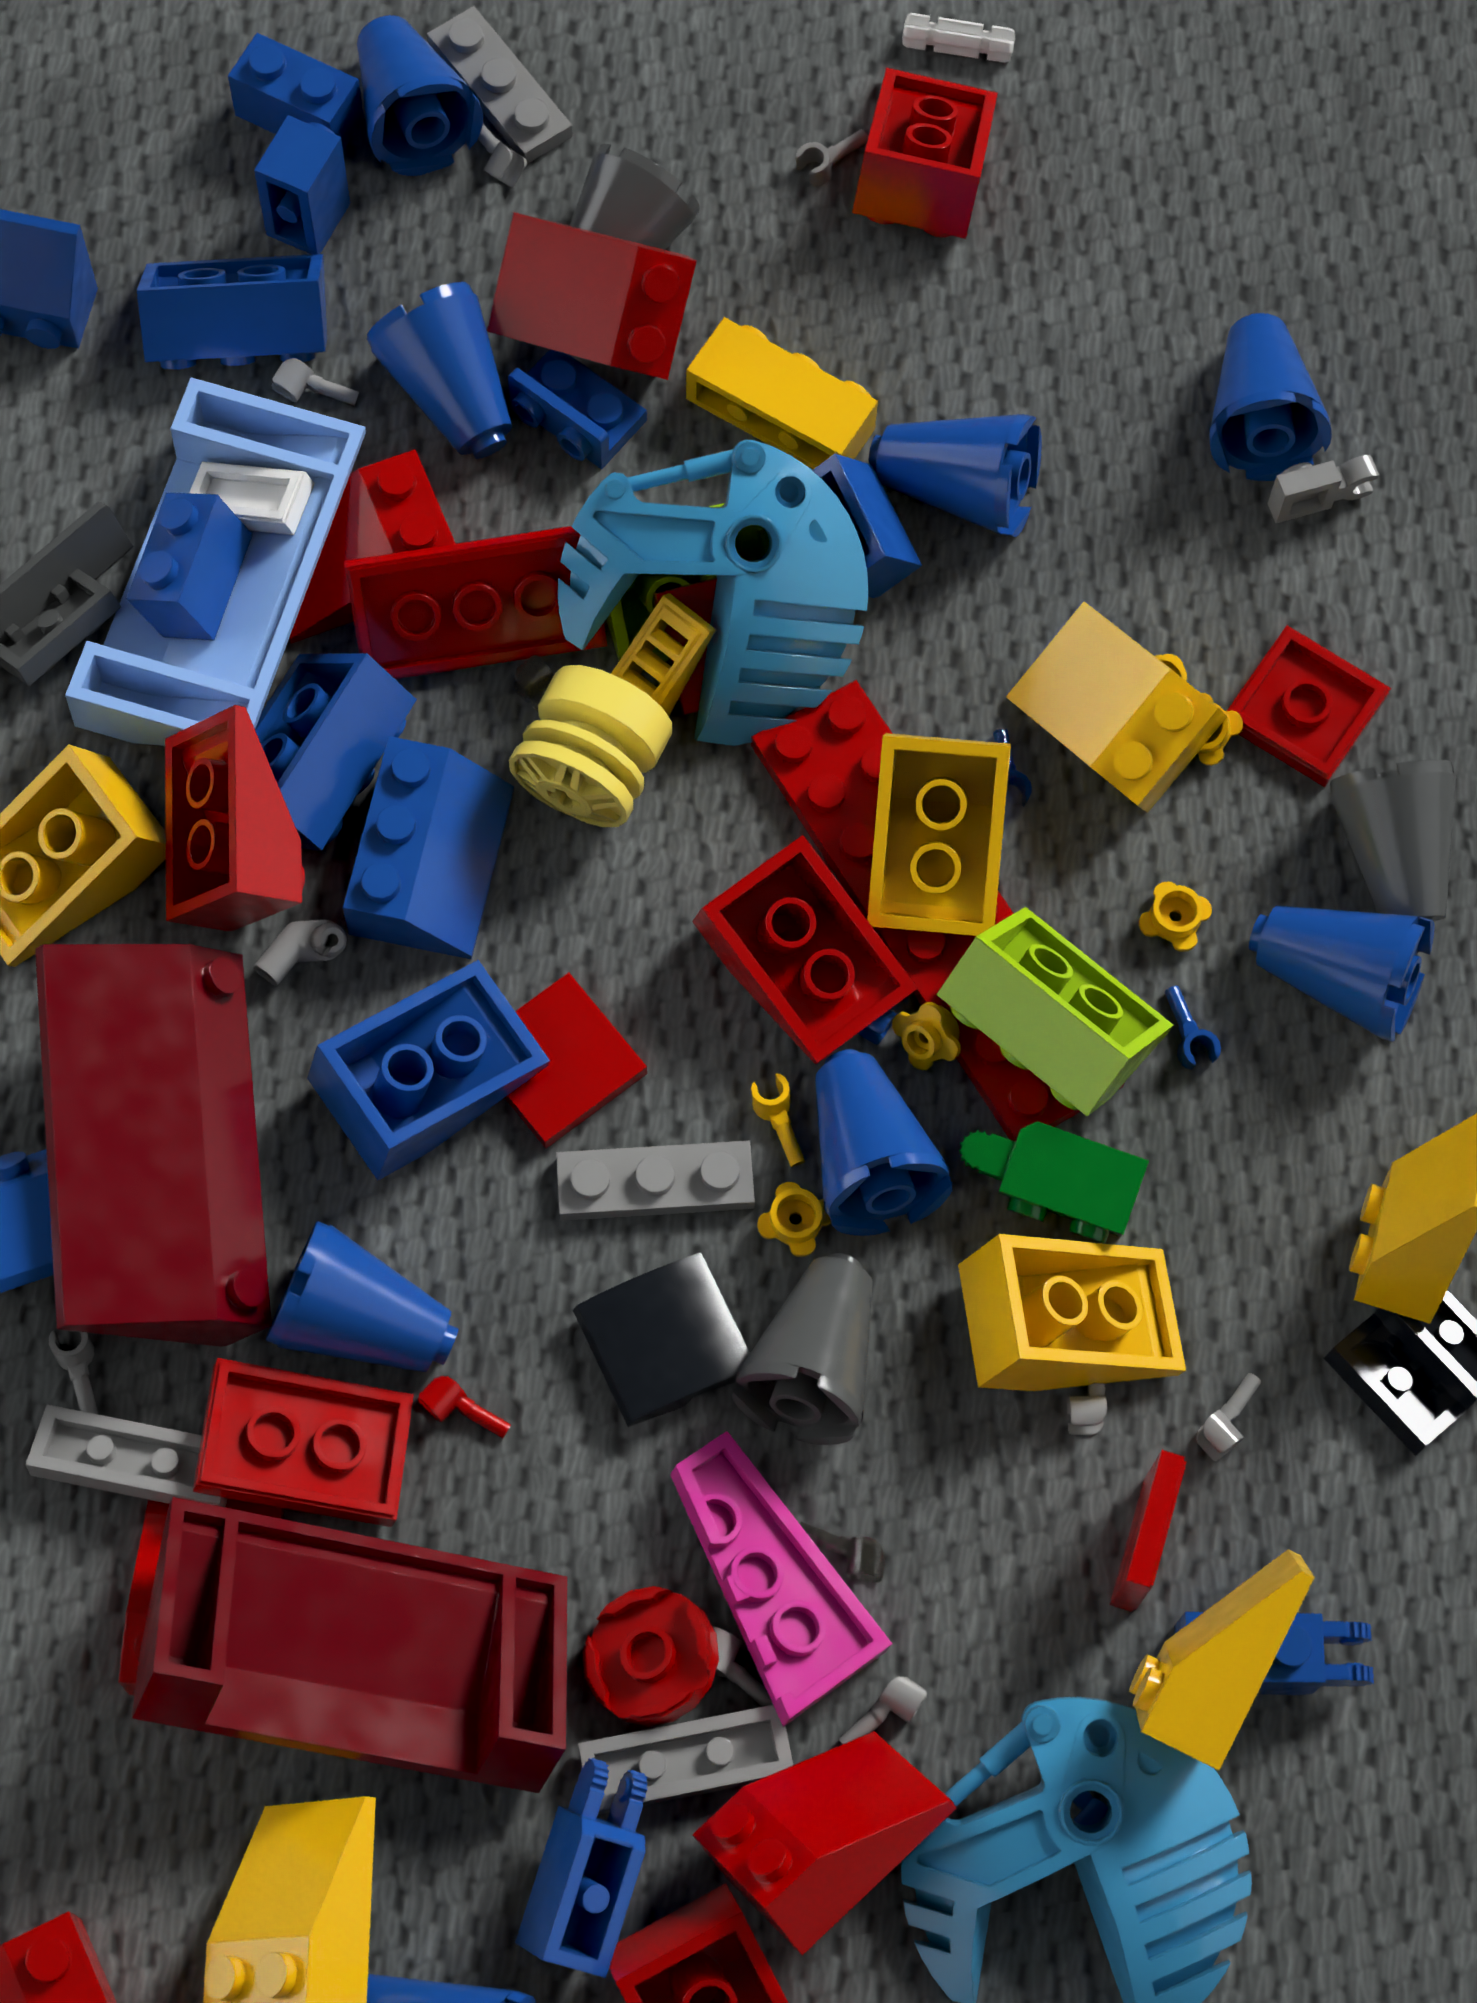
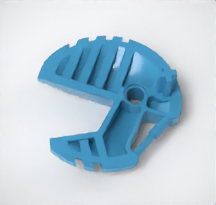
[558,440,868,746]
[901,1697,1252,2003]

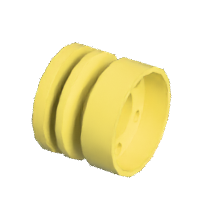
[509,665,672,827]

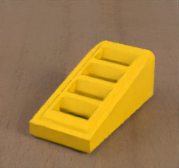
[611,593,716,717]

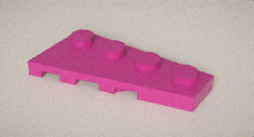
[670,1431,892,1727]

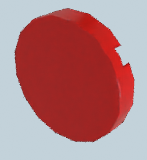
[583,1586,719,1727]

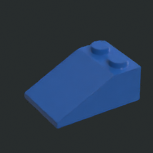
[307,960,550,1181]

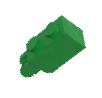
[959,1121,1149,1244]

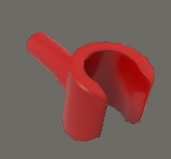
[418,1376,511,1438]

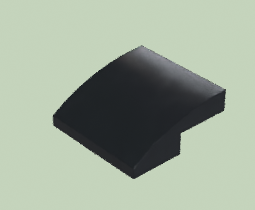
[573,1252,750,1427]
[1323,1290,1477,1456]

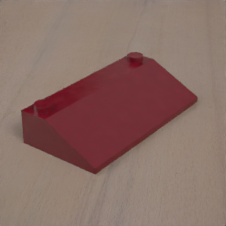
[35,944,272,1347]
[132,1497,568,1793]

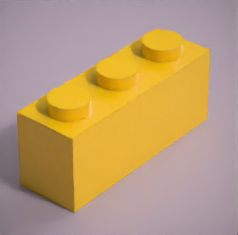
[686,317,878,469]

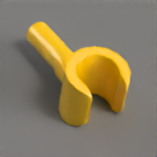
[751,1073,805,1167]

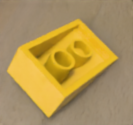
[1006,601,1227,813]
[867,733,1011,936]
[0,744,166,967]
[1349,1113,1477,1324]
[958,1234,1186,1391]
[1129,1549,1315,1770]
[203,1796,376,2003]

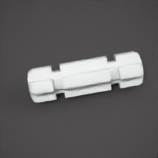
[902,13,1015,63]

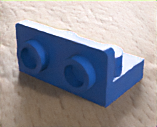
[508,349,647,469]

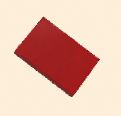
[192,1358,414,1527]

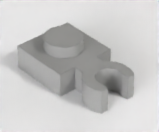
[1267,455,1379,523]

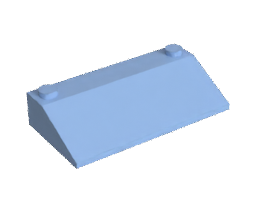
[65,377,366,746]

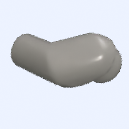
[253,920,347,986]

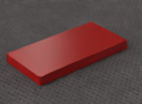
[344,526,607,679]

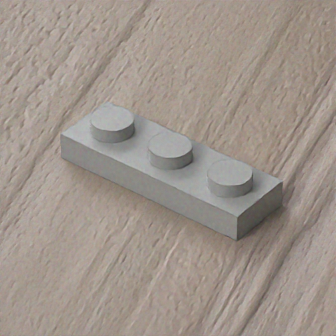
[427,6,573,164]
[556,1140,755,1221]
[25,1404,228,1507]
[578,1705,793,1815]

